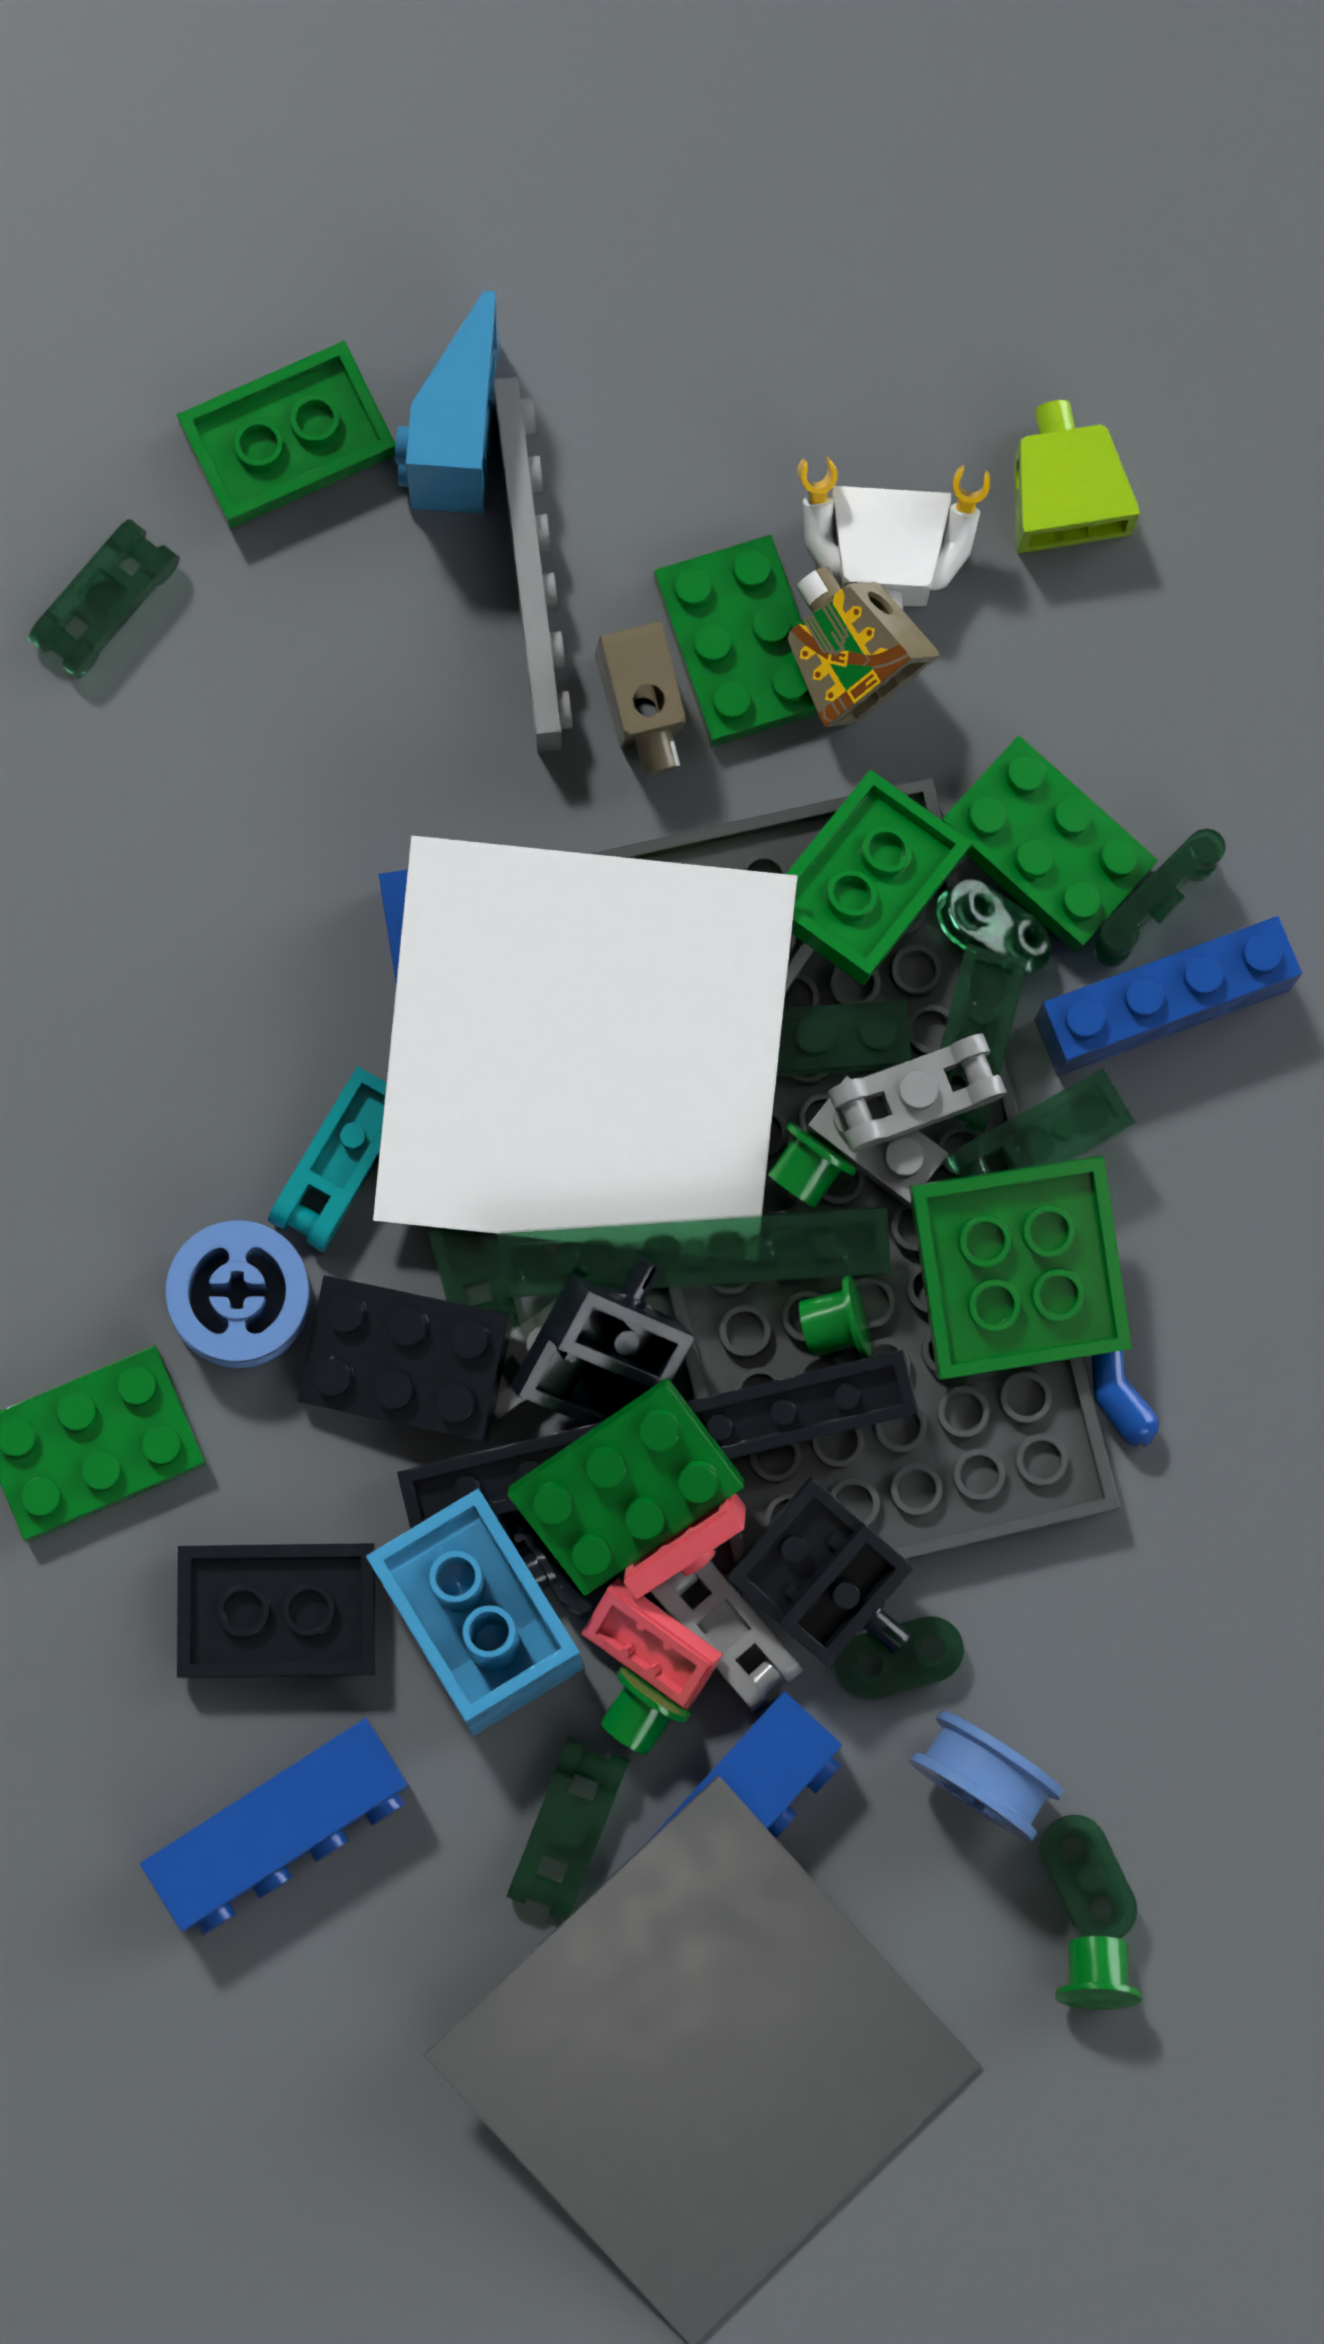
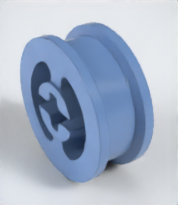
[165,1220,311,1369]
[909,1710,1064,1842]

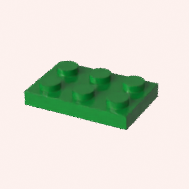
[176,340,396,529]
[654,535,818,747]
[942,735,1158,953]
[786,769,973,986]
[0,1345,207,1543]
[507,1377,744,1596]

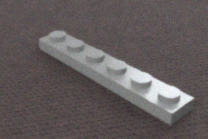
[493,377,573,752]

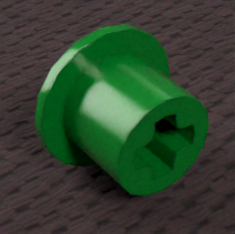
[768,1122,857,1207]
[799,1275,872,1358]
[600,1667,691,1755]
[1055,1936,1142,2010]

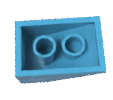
[395,291,499,514]
[366,1488,585,1737]

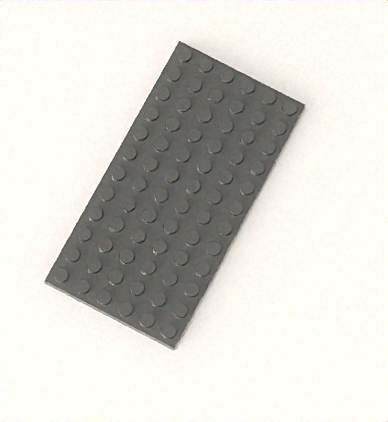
[590,777,1121,1599]

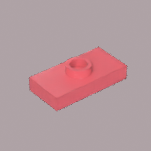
[624,1493,746,1600]
[581,1578,724,1711]

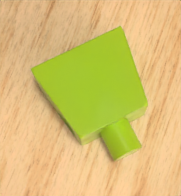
[1014,400,1140,554]

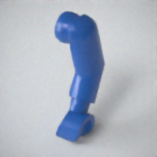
[1091,1351,1159,1447]

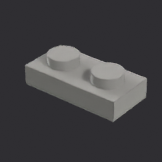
[807,1076,949,1208]

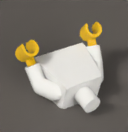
[797,456,991,610]

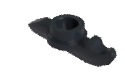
[505,1515,592,1617]

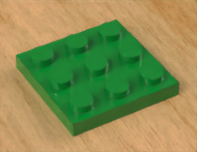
[909,1155,1132,1380]

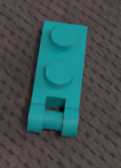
[267,1066,387,1253]

